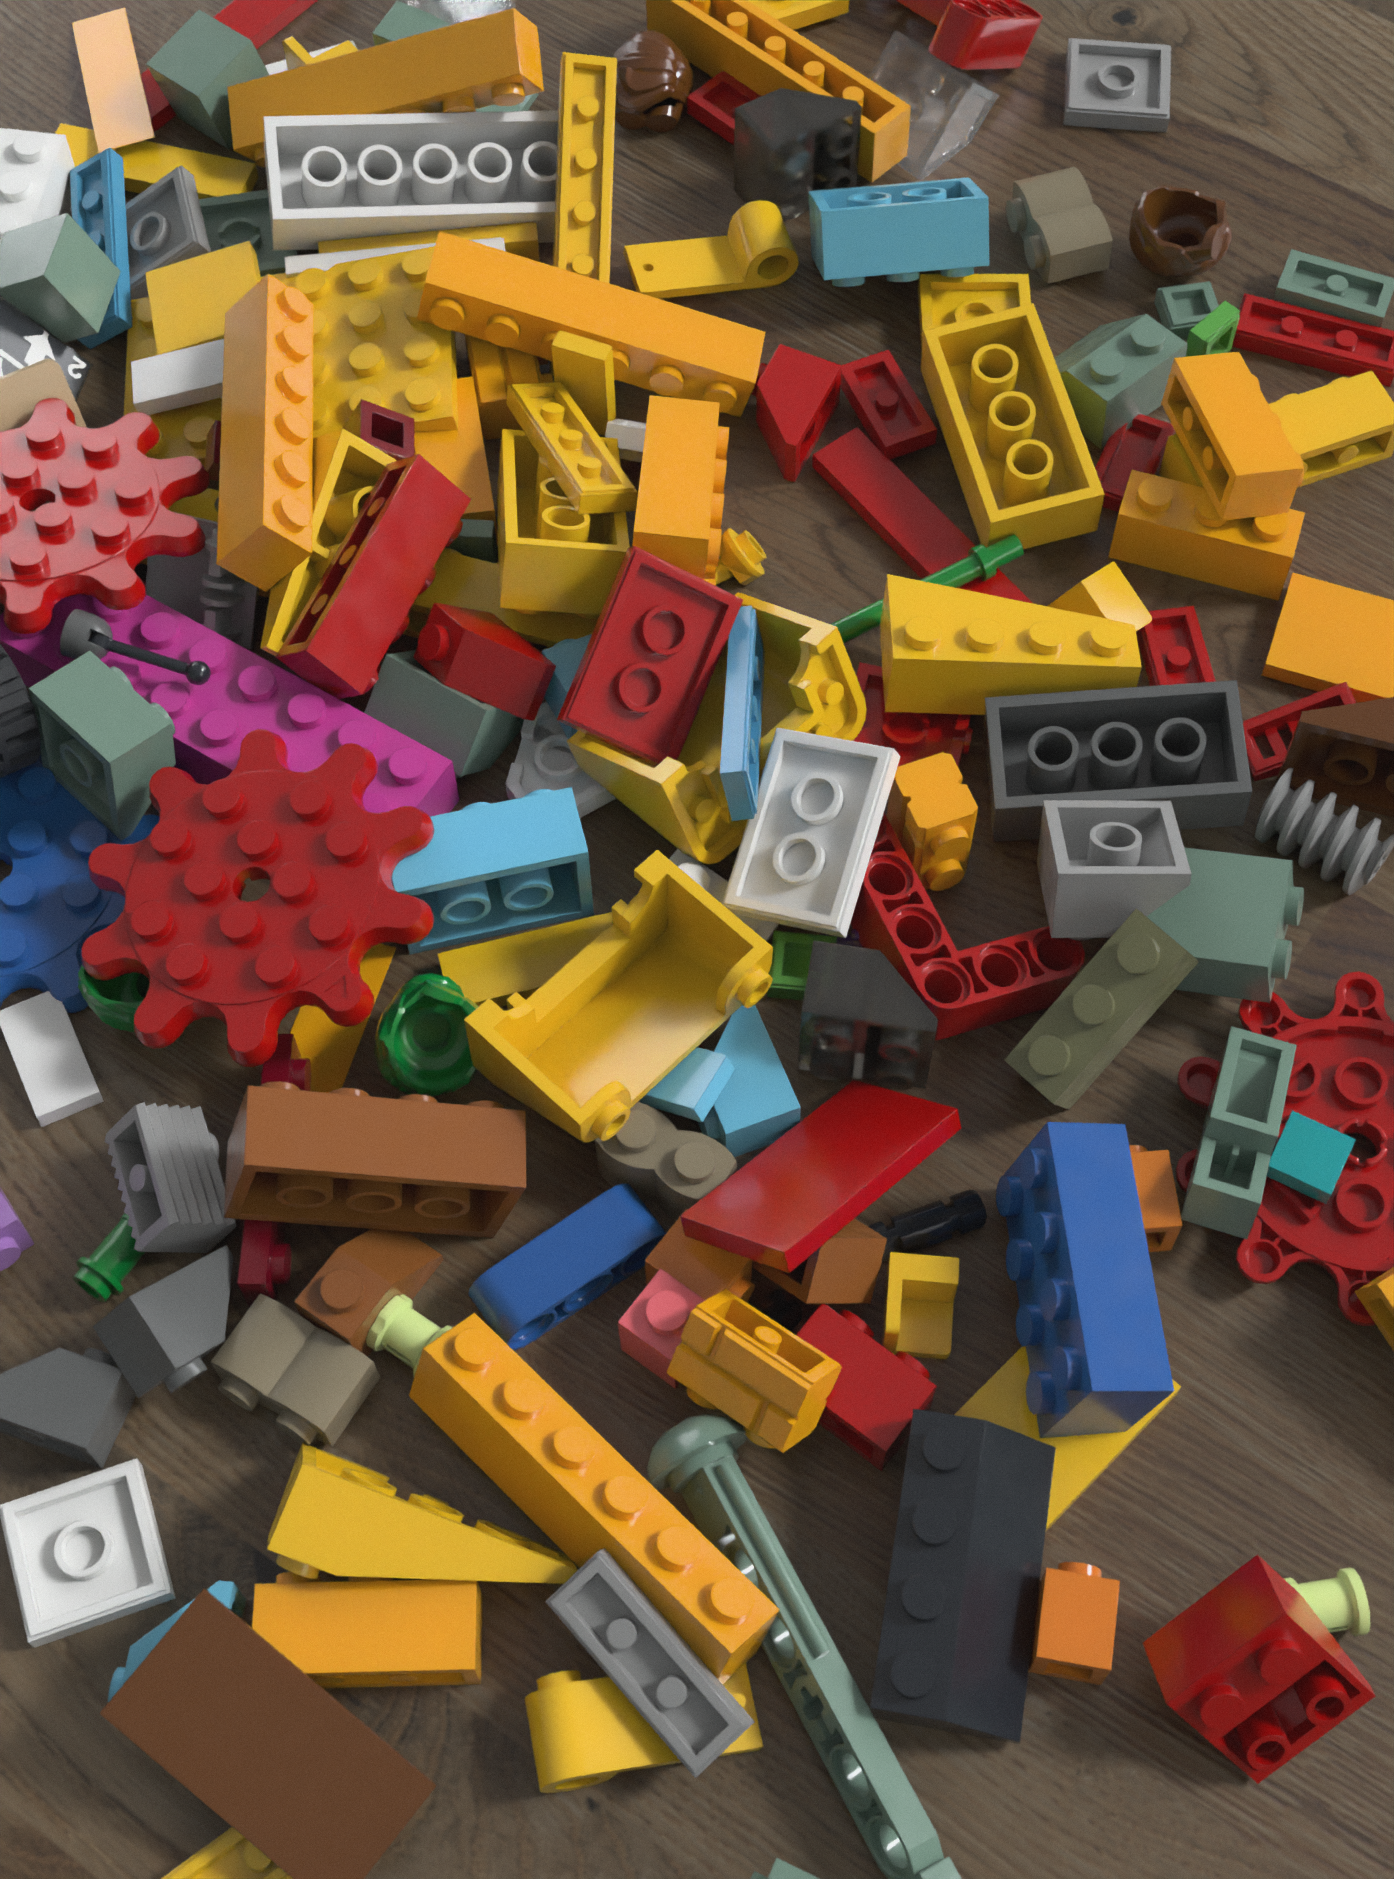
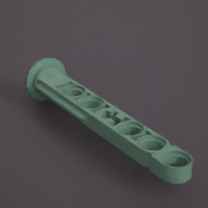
[646,1413,961,1879]

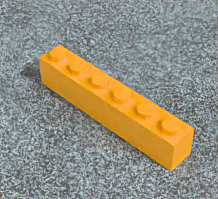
[646,0,911,183]
[227,8,544,168]
[416,231,765,418]
[216,273,313,592]
[409,1313,780,1684]

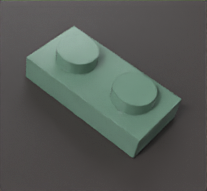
[1273,249,1394,327]

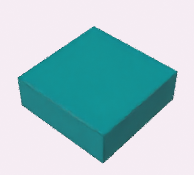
[1267,1110,1356,1204]

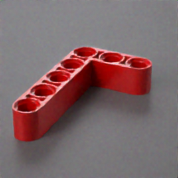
[896,0,1043,70]
[850,813,1085,1041]

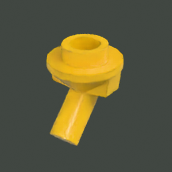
[715,528,766,586]

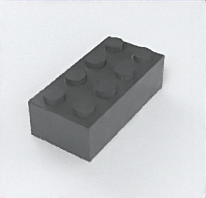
[984,680,1252,842]

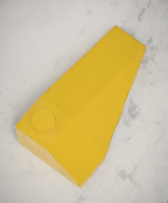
[261,428,397,656]
[267,1443,578,1584]

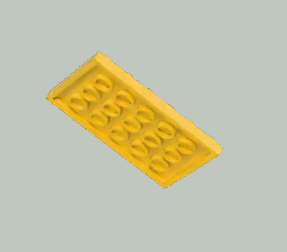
[124,246,458,467]

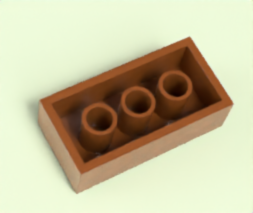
[224,1081,526,1238]

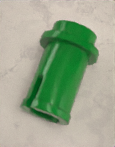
[72,1213,145,1303]

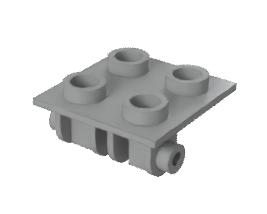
[145,512,259,649]

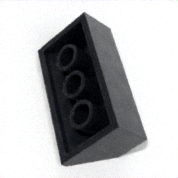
[870,1409,1056,1744]

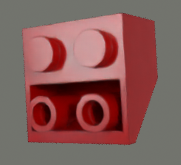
[1143,1554,1376,1784]

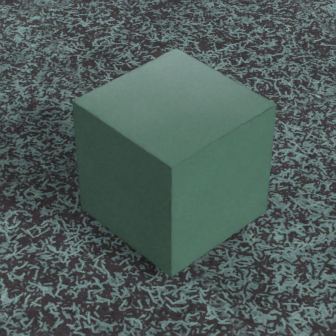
[146,10,270,149]
[0,213,121,343]

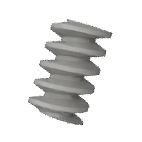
[1255,768,1394,895]

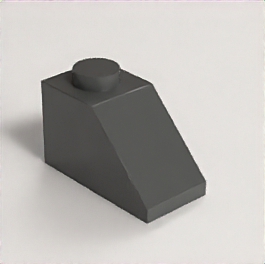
[93,1245,234,1398]
[0,1348,136,1468]

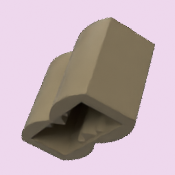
[1006,167,1113,284]
[595,1102,737,1221]
[210,1294,381,1447]

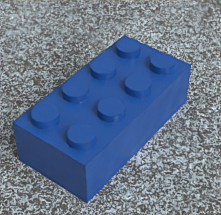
[996,1122,1174,1438]

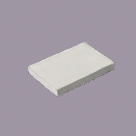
[722,728,901,938]

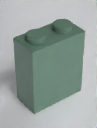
[1146,847,1304,1003]

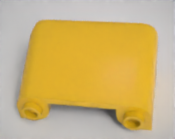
[566,592,867,864]
[464,850,773,1143]

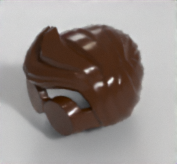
[613,30,694,133]
[1129,185,1232,277]

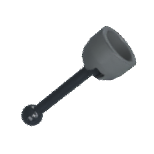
[60,609,211,685]

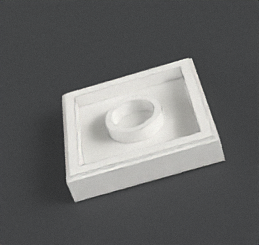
[0,1458,176,1648]

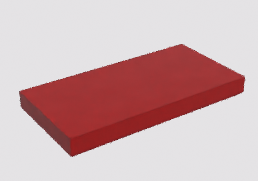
[680,1080,961,1273]

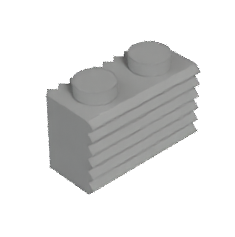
[105,1102,237,1253]

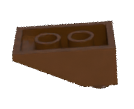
[1275,697,1394,817]

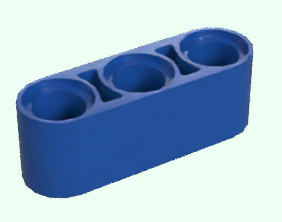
[468,1183,666,1351]

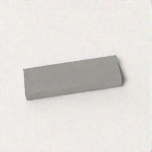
[546,1548,754,1778]

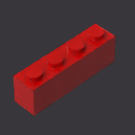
[276,454,471,699]

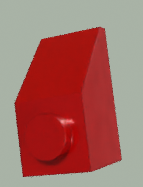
[751,344,842,483]
[413,603,556,721]

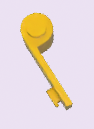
[623,200,799,299]
[525,1663,763,1793]

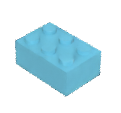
[808,177,989,287]
[392,787,594,954]

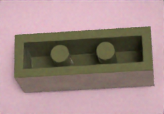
[1004,908,1199,1110]

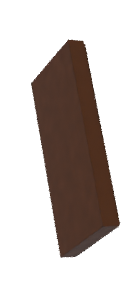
[99,1588,436,1879]

